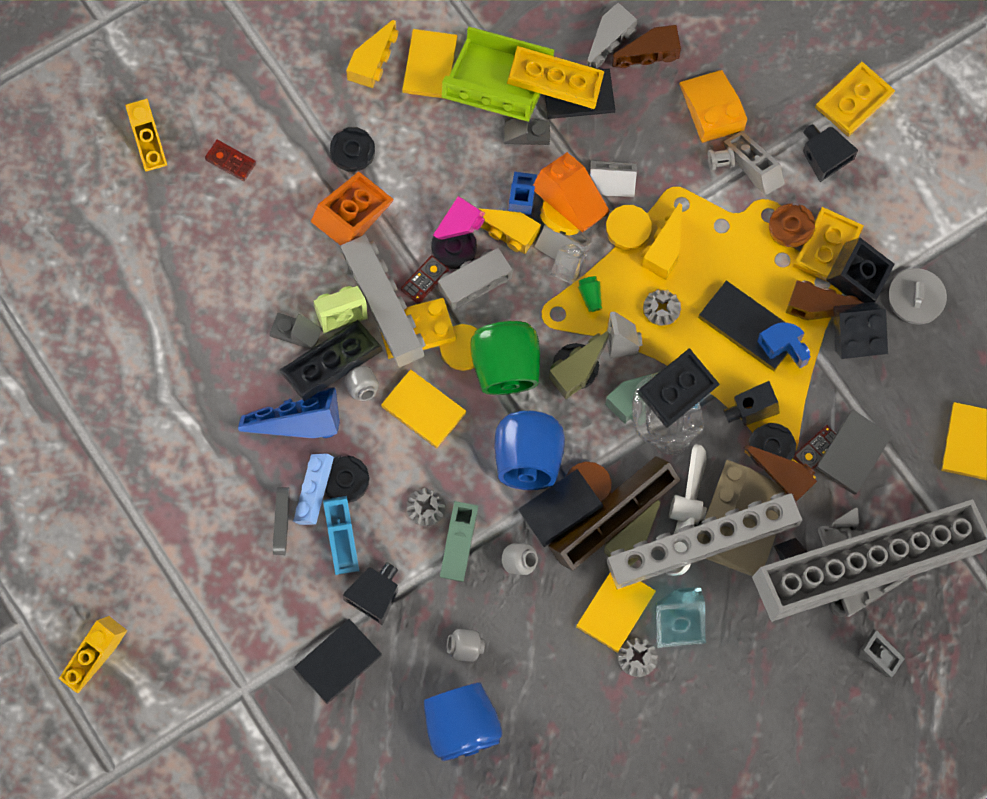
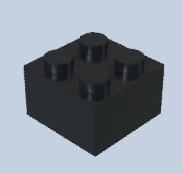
[826,237,895,303]
[833,301,888,359]

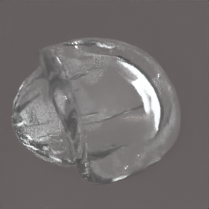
[632,373,704,455]

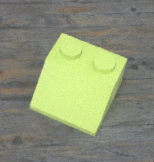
[313,286,368,333]

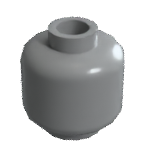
[344,366,379,401]
[502,543,538,575]
[447,629,485,662]

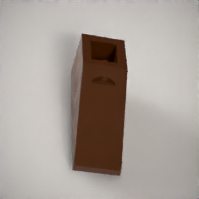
[612,25,681,68]
[786,280,864,320]

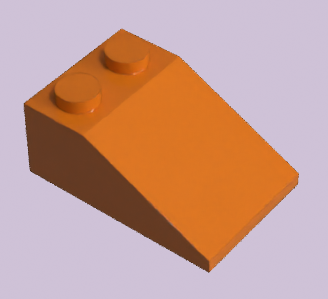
[533,152,610,232]
[311,172,394,246]

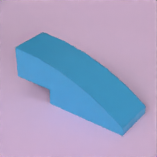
[323,496,359,575]

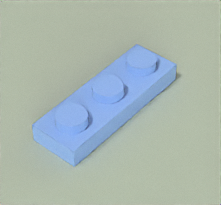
[293,454,334,525]

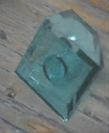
[655,587,706,648]

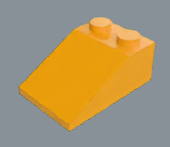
[679,70,747,143]

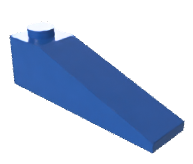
[238,387,340,438]

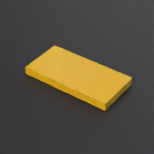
[507,46,604,109]

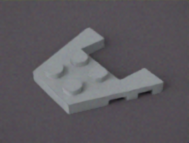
[818,526,910,617]

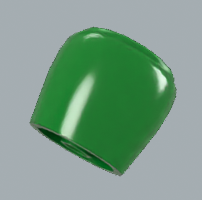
[470,321,540,395]

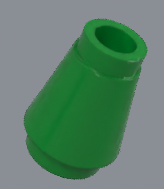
[578,276,602,312]

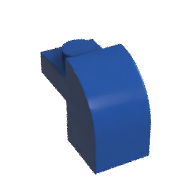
[508,172,537,215]
[757,323,811,369]

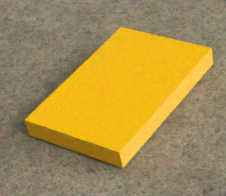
[402,29,457,99]
[815,61,895,137]
[793,207,864,283]
[381,369,466,449]
[941,402,987,480]
[576,572,656,653]

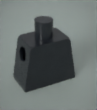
[803,124,858,182]
[723,381,780,426]
[343,562,398,625]

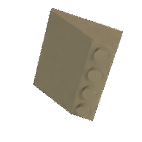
[697,460,787,576]

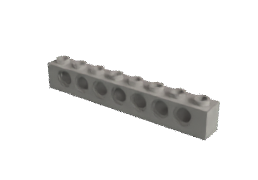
[607,493,802,589]

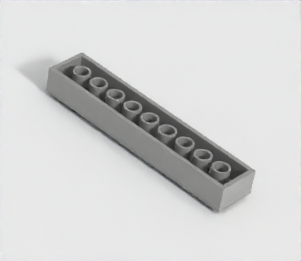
[752,499,987,622]

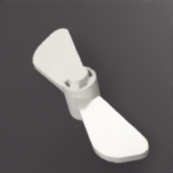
[666,444,707,576]

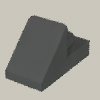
[504,118,550,145]
[270,313,322,349]
[859,629,905,678]

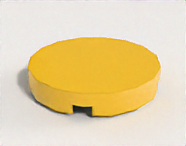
[540,201,580,235]
[606,205,652,250]
[440,324,478,371]

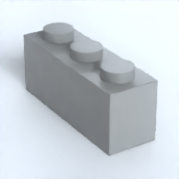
[438,248,513,312]

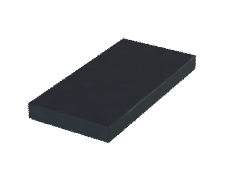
[698,280,788,371]
[280,320,383,402]

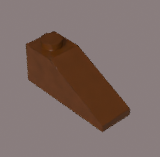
[744,445,817,501]

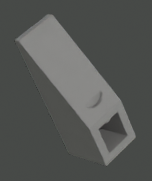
[587,3,637,69]

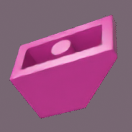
[433,196,485,240]

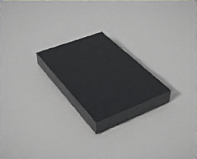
[545,68,616,119]
[636,348,720,428]
[518,469,604,547]
[294,619,382,704]

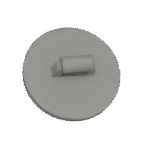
[888,268,947,324]

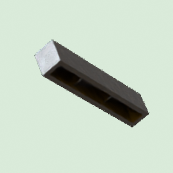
[548,456,681,571]

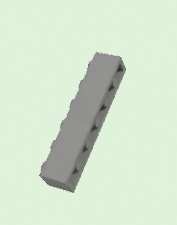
[340,234,426,368]

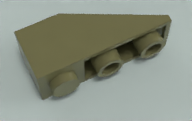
[549,331,609,399]
[604,500,661,567]

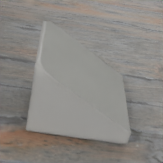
[831,507,859,530]

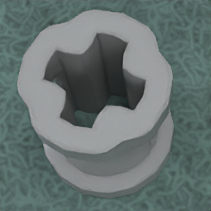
[708,147,735,171]

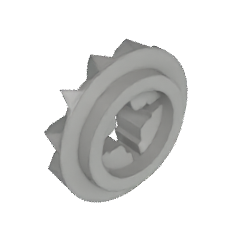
[643,289,681,326]
[407,488,445,526]
[618,638,658,677]

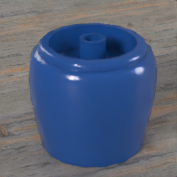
[494,411,565,490]
[424,682,503,761]

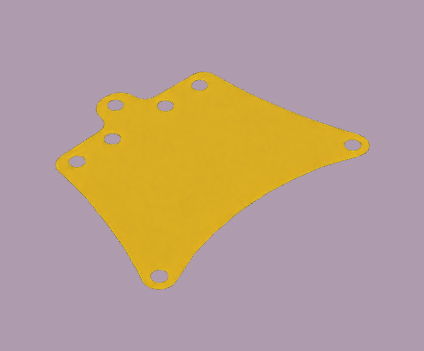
[542,187,842,450]

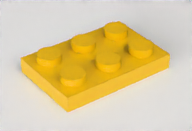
[379,298,456,359]

